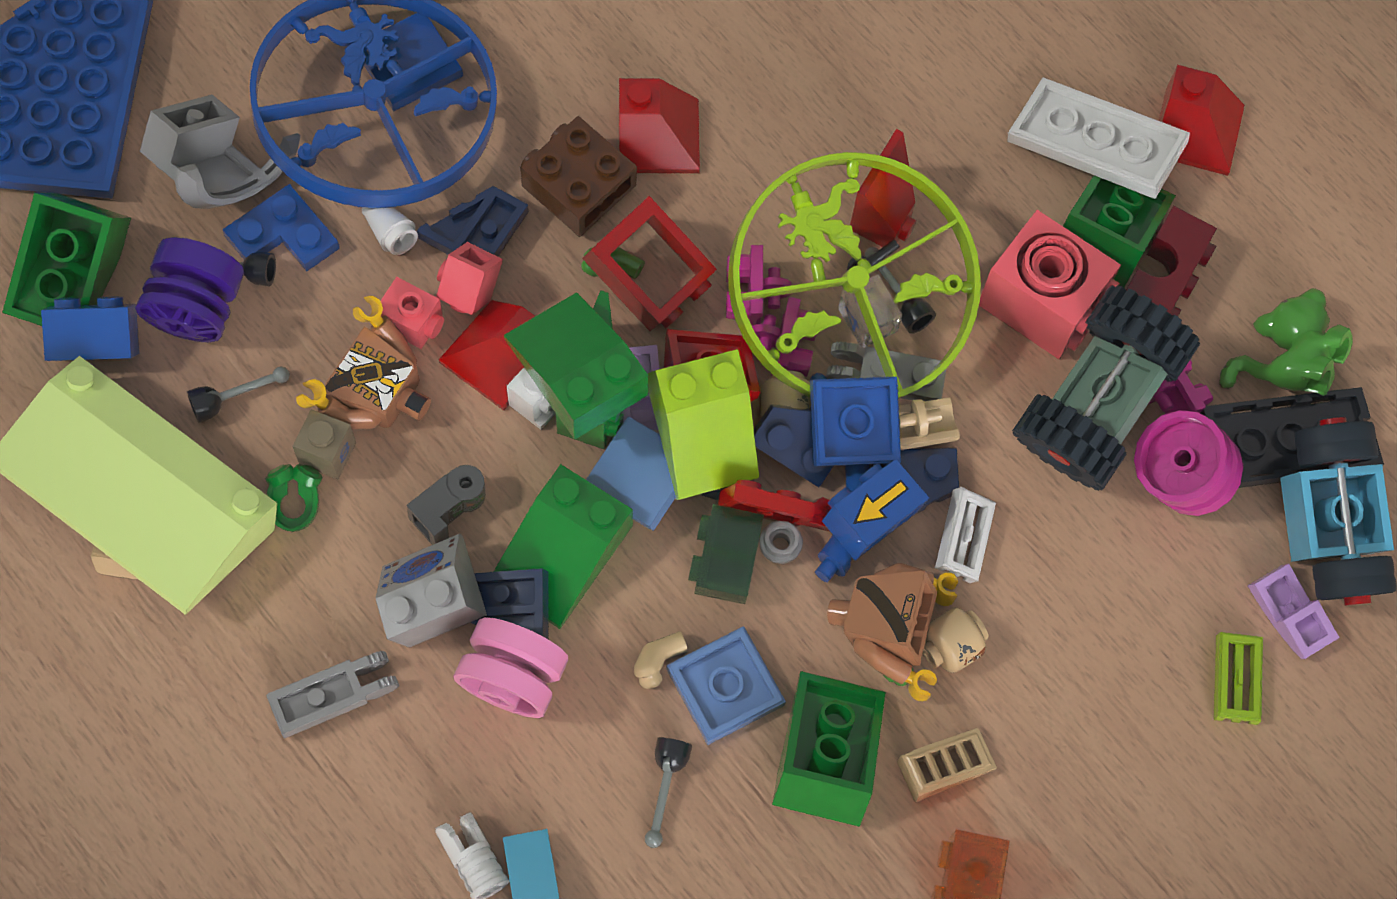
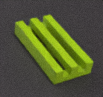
[1214,632,1263,725]

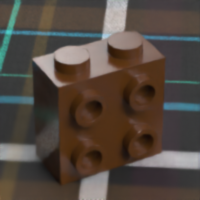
[520,116,637,237]

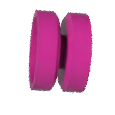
[1134,410,1244,516]

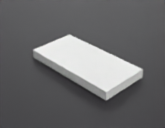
[1007,77,1190,199]

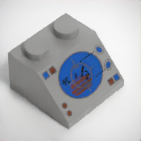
[375,534,487,648]

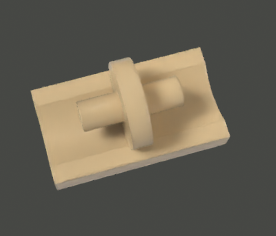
[899,397,960,450]

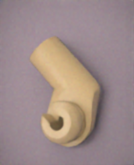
[634,631,688,689]

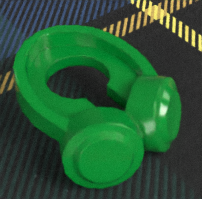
[265,464,323,532]

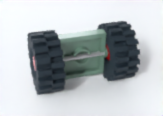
[1012,285,1200,491]

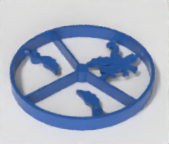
[250,0,497,208]

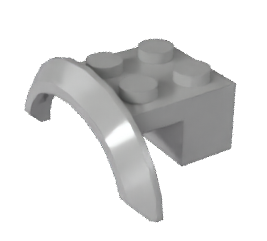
[140,95,301,209]

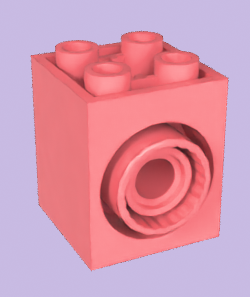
[979,210,1121,359]

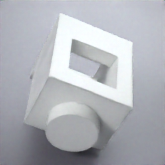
[507,368,555,430]

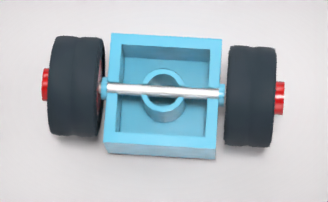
[1280,417,1397,606]

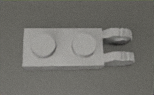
[826,341,946,402]
[266,651,399,739]

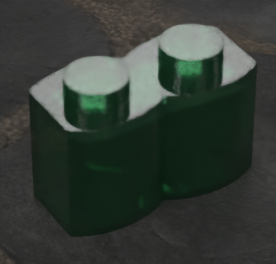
[688,504,764,604]

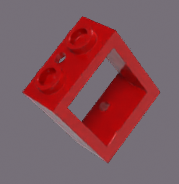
[582,196,717,331]

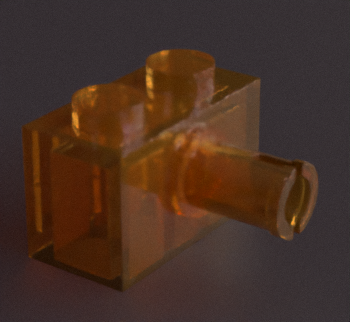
[931,829,1010,899]

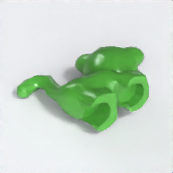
[1219,288,1353,396]

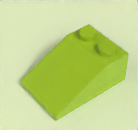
[647,349,759,500]

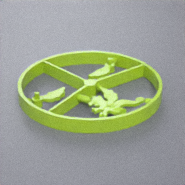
[728,152,981,399]

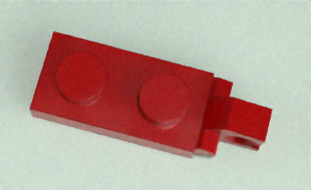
[718,480,831,532]

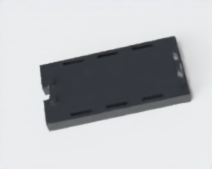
[1200,387,1384,488]

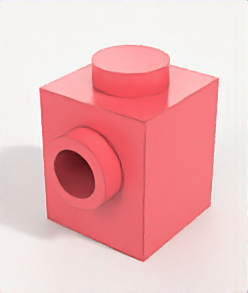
[436,242,503,315]
[381,277,444,349]

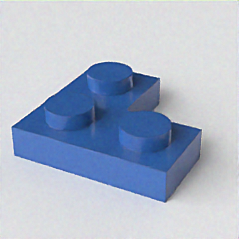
[222,184,340,271]

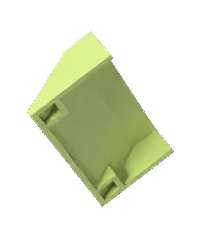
[0,356,277,615]

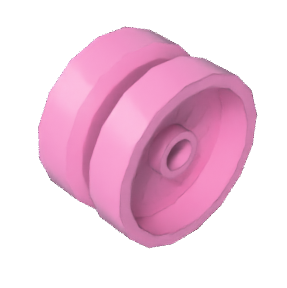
[453,617,568,718]

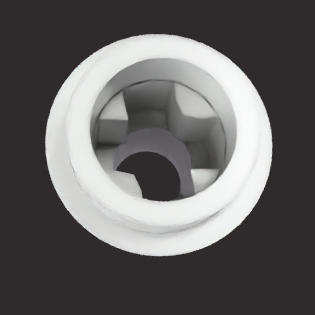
[362,207,418,255]

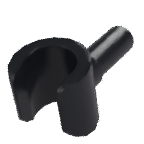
[847,239,900,283]

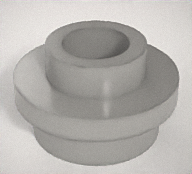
[759,521,803,564]

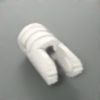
[435,812,510,899]

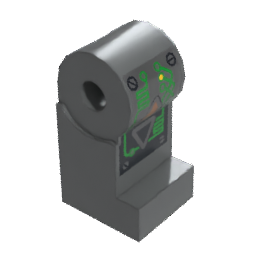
[406,465,486,545]

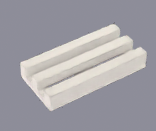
[935,487,996,583]

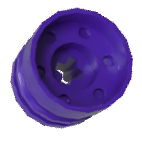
[135,237,244,343]

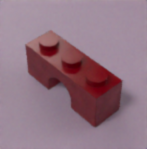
[1126,205,1217,316]

